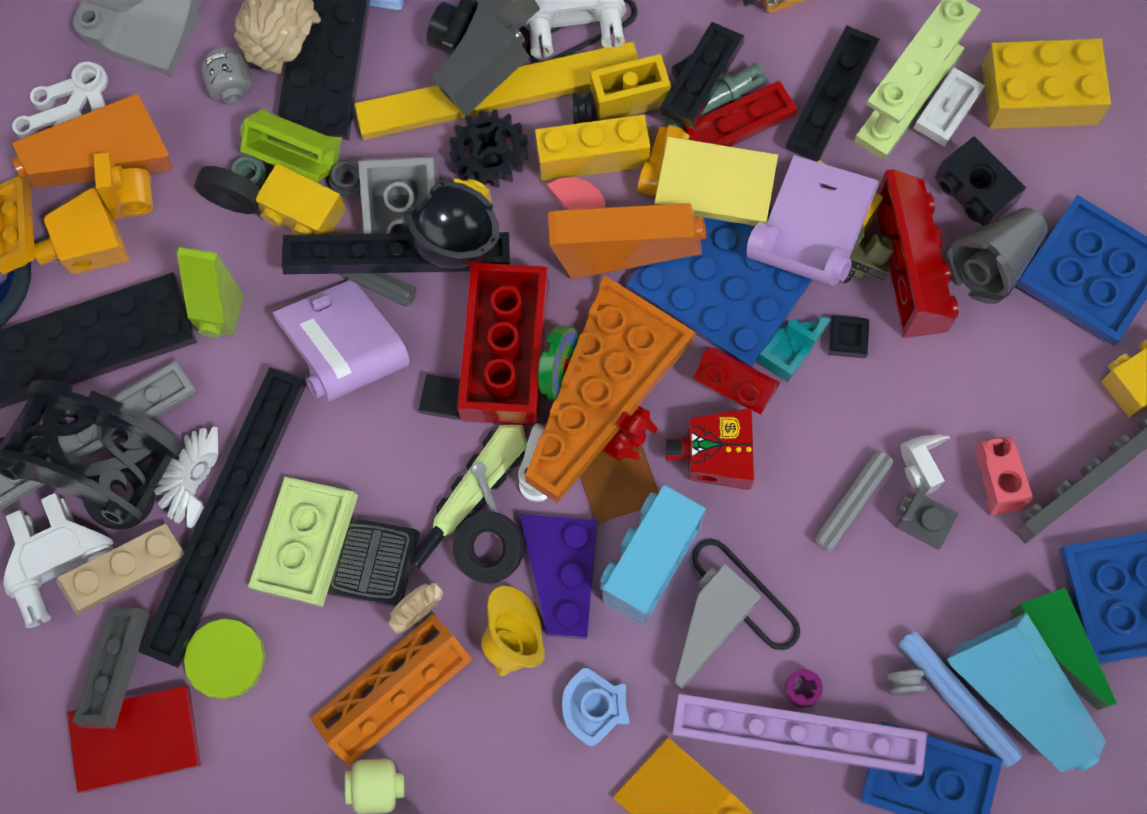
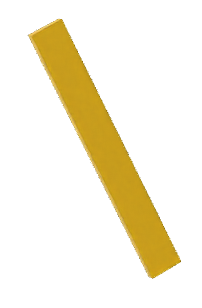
[355,41,638,141]

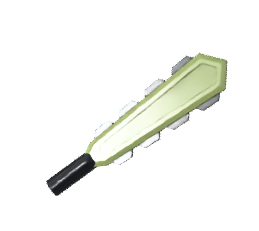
[412,425,527,569]

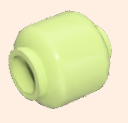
[345,758,404,814]

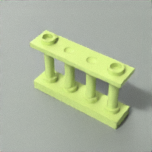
[854,0,981,161]

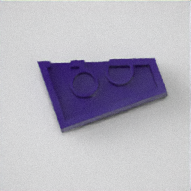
[519,514,597,640]

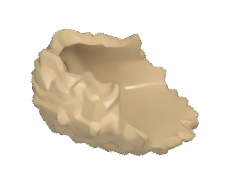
[233,0,321,75]

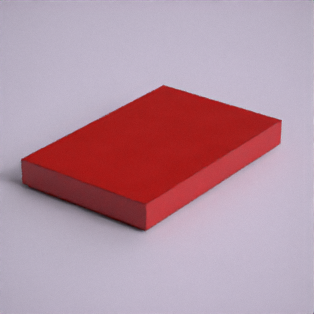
[67,685,201,793]

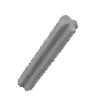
[814,450,893,552]

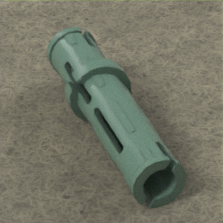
[662,62,767,128]

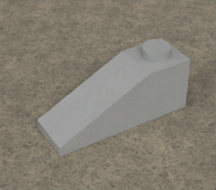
[675,564,762,691]

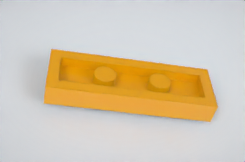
[0,175,35,275]

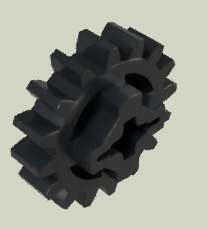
[449,109,529,188]

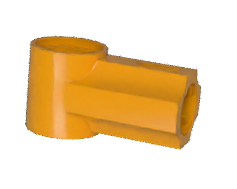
[637,125,690,198]

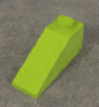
[177,247,244,338]

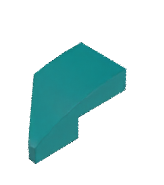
[757,317,831,382]

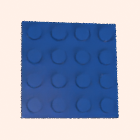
[626,205,813,368]

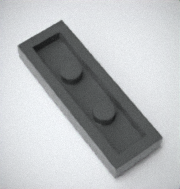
[73,608,149,729]

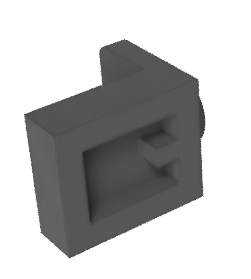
[895,486,958,550]

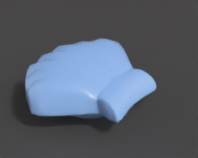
[562,668,629,747]

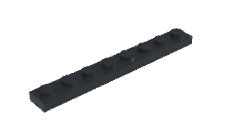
[138,367,307,668]

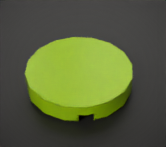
[184,619,266,700]

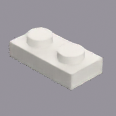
[914,68,985,147]

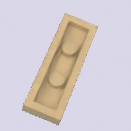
[57,523,184,616]

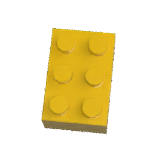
[982,38,1111,129]

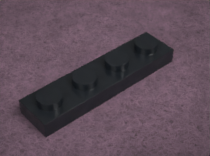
[785,25,879,162]

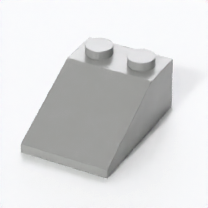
[358,155,439,234]

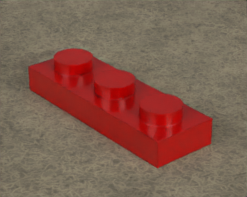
[684,80,798,147]

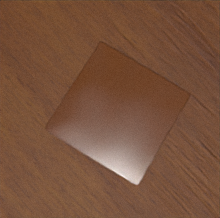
[580,446,659,523]

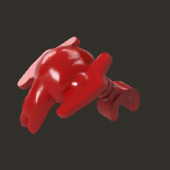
[603,406,658,461]

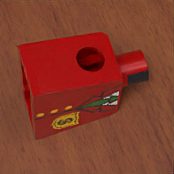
[666,408,754,490]

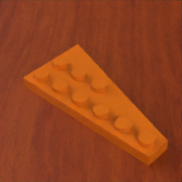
[525,275,696,503]

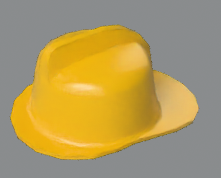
[481,585,545,677]

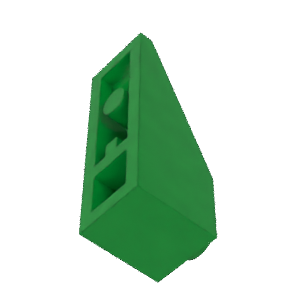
[1010,588,1117,710]

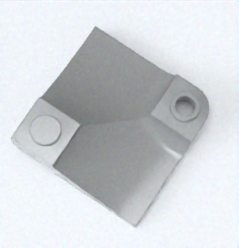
[73,0,202,77]

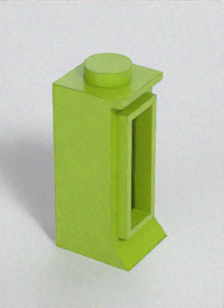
[240,108,342,183]

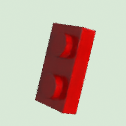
[693,347,781,415]

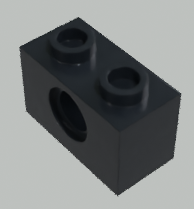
[934,136,1027,226]

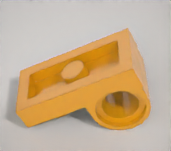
[94,152,153,219]

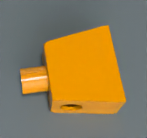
[34,187,130,274]

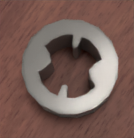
[888,670,927,696]

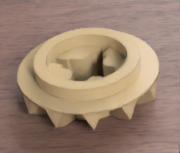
[388,582,443,633]

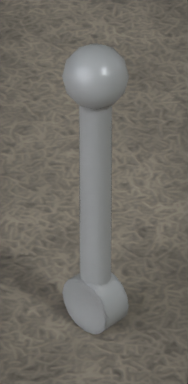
[471,462,501,540]

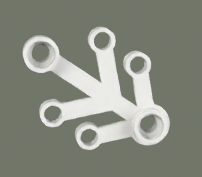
[12,62,108,181]

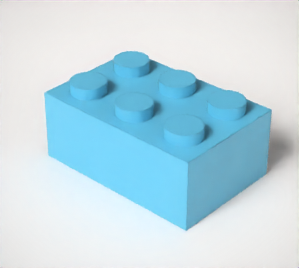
[600,485,706,626]

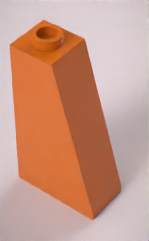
[11,93,172,189]
[548,203,706,279]

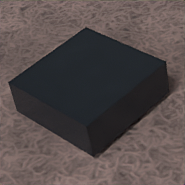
[828,315,870,359]
[418,374,460,420]

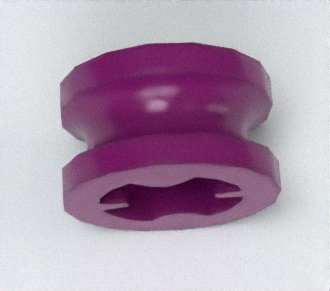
[784,669,823,708]

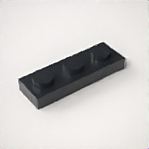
[660,22,744,129]

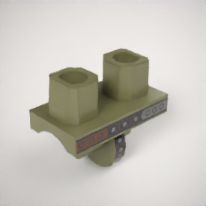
[839,228,894,284]

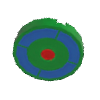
[538,325,579,402]

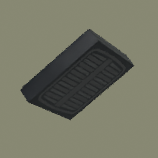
[327,518,420,607]

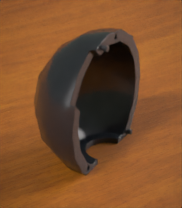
[403,180,500,268]

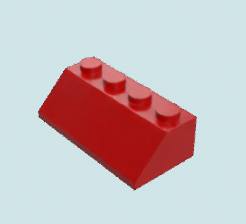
[877,169,959,338]

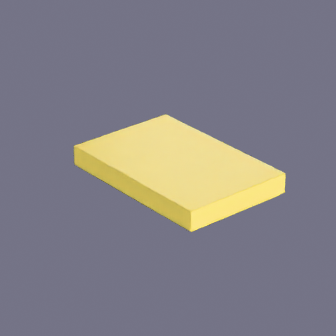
[654,137,778,226]

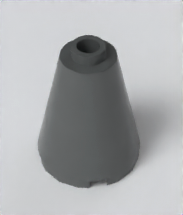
[945,207,1048,304]

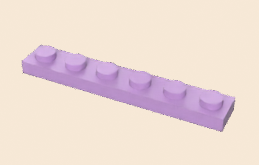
[672,694,927,776]

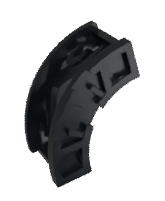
[0,380,185,524]

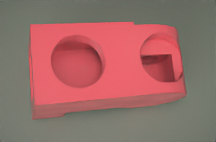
[976,436,1033,516]

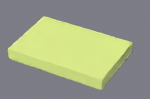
[248,477,358,607]

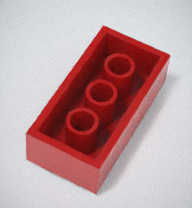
[457,263,549,426]

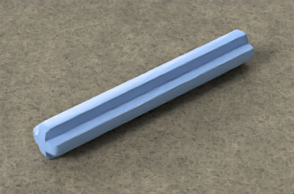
[898,631,1023,768]

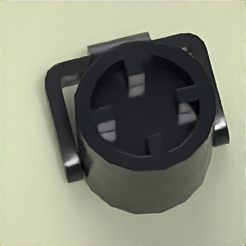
[427,0,478,57]

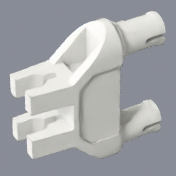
[524,0,626,58]
[3,493,115,628]

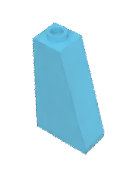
[947,613,1106,773]

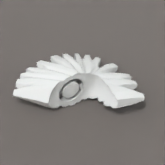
[154,427,218,528]

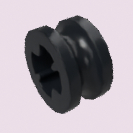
[572,91,592,124]

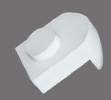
[901,434,950,495]

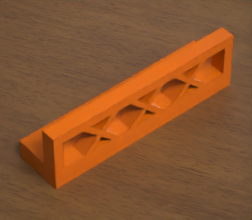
[310,613,473,767]

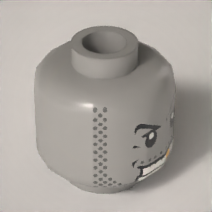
[201,47,253,105]

